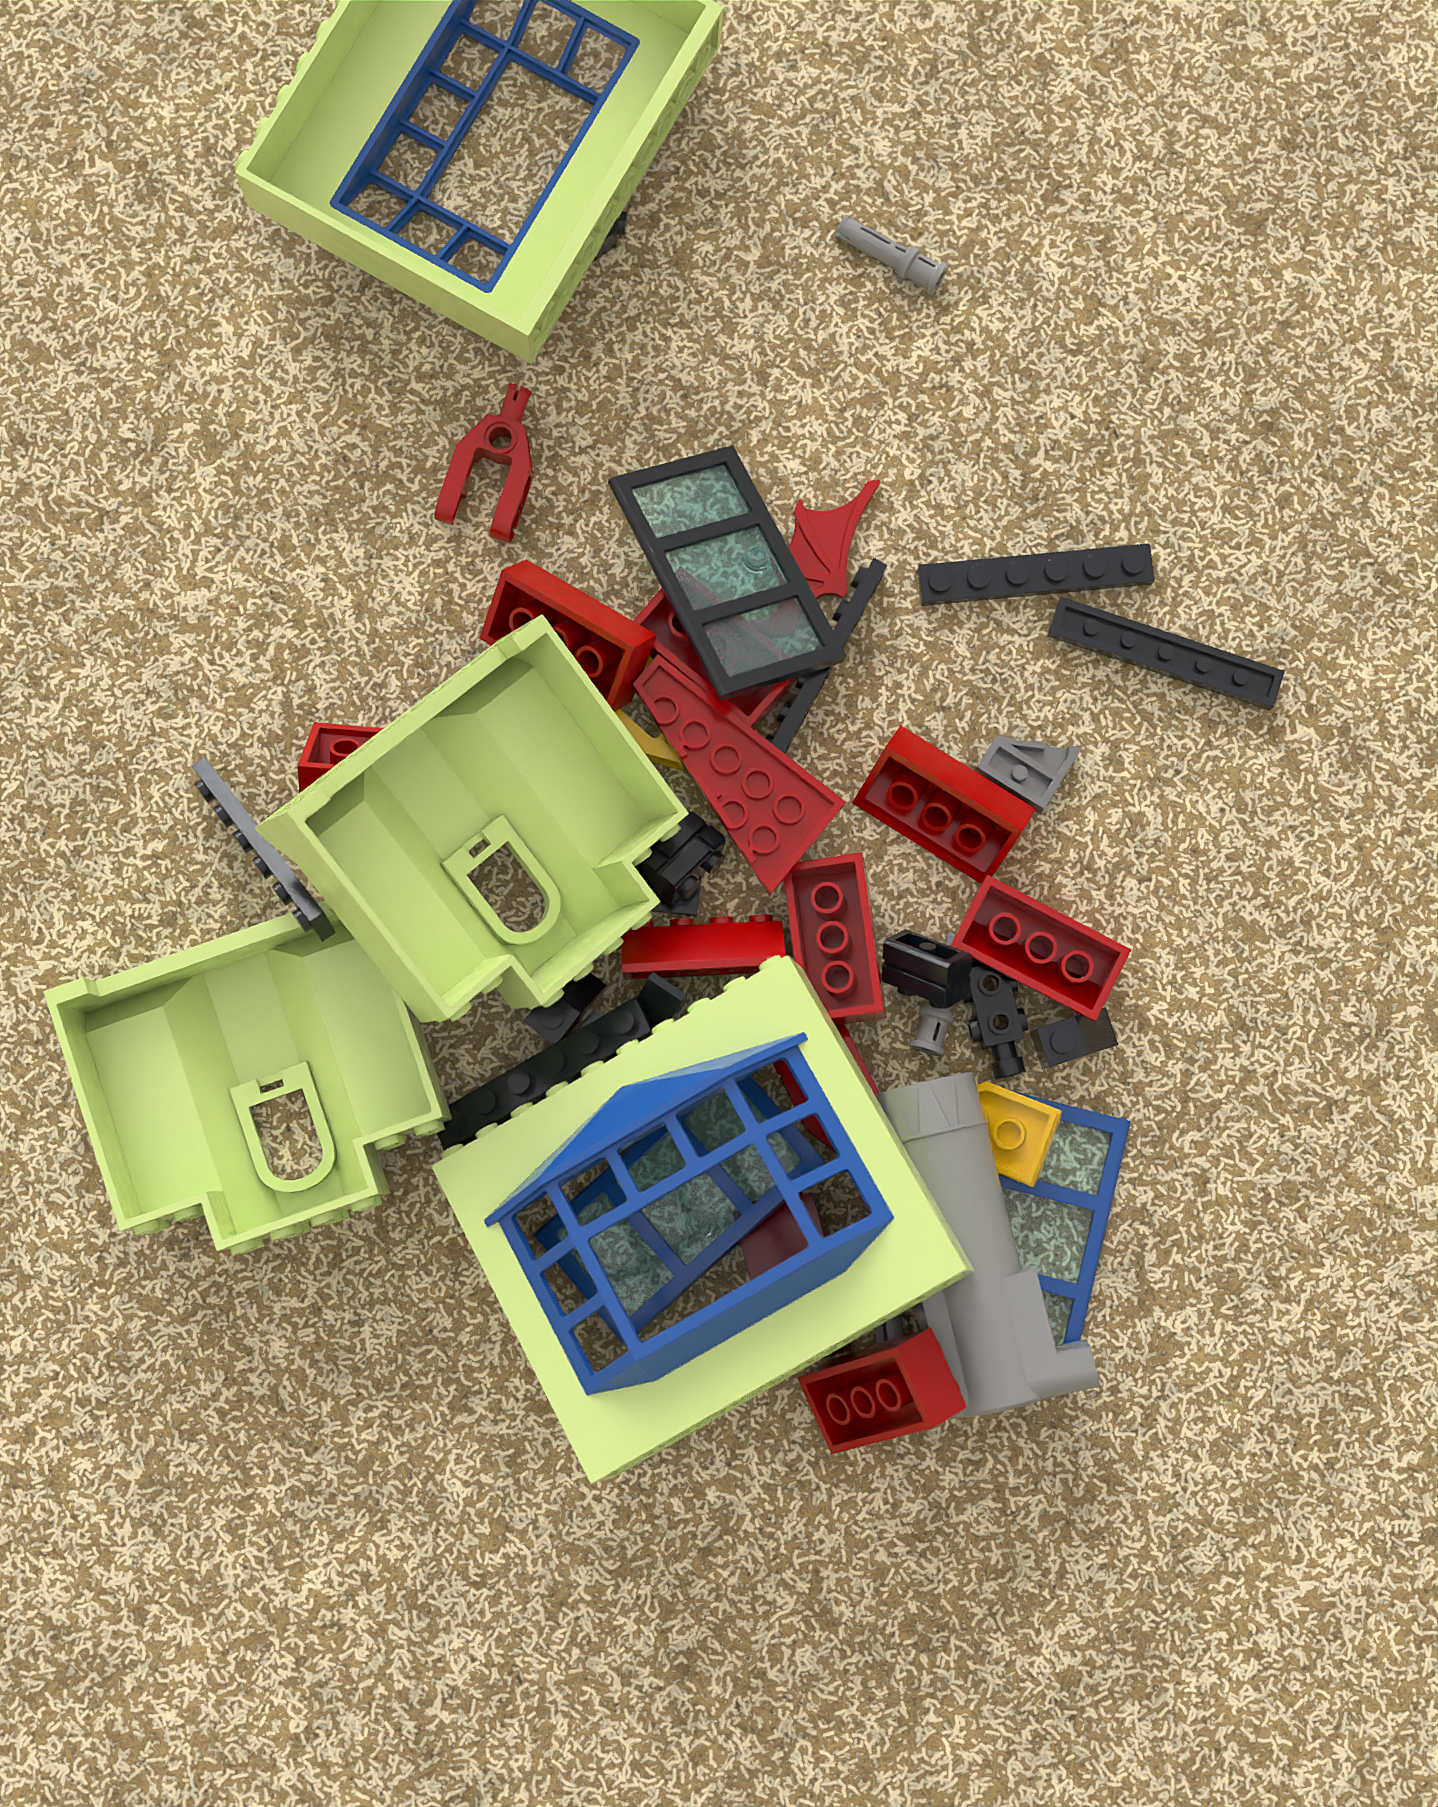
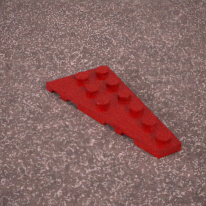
[633,654,846,897]

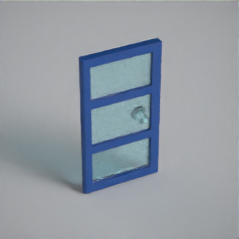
[534,1075,827,1345]
[998,1091,1131,1346]

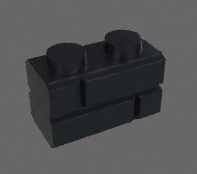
[636,811,726,906]
[881,929,972,1009]

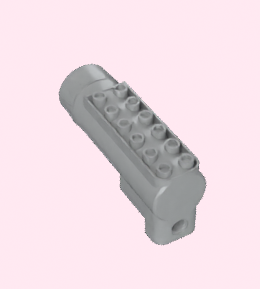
[876,1072,1100,1419]

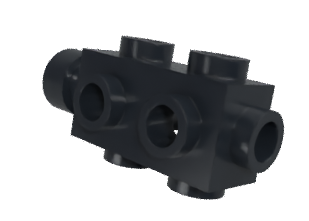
[962,960,1028,1080]

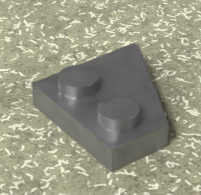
[975,736,1081,814]

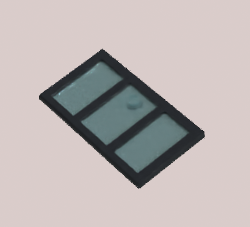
[608,445,847,701]

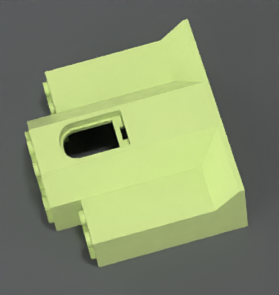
[254,614,689,1023]
[43,901,452,1256]

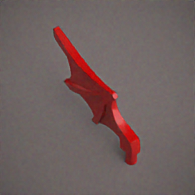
[750,479,881,639]

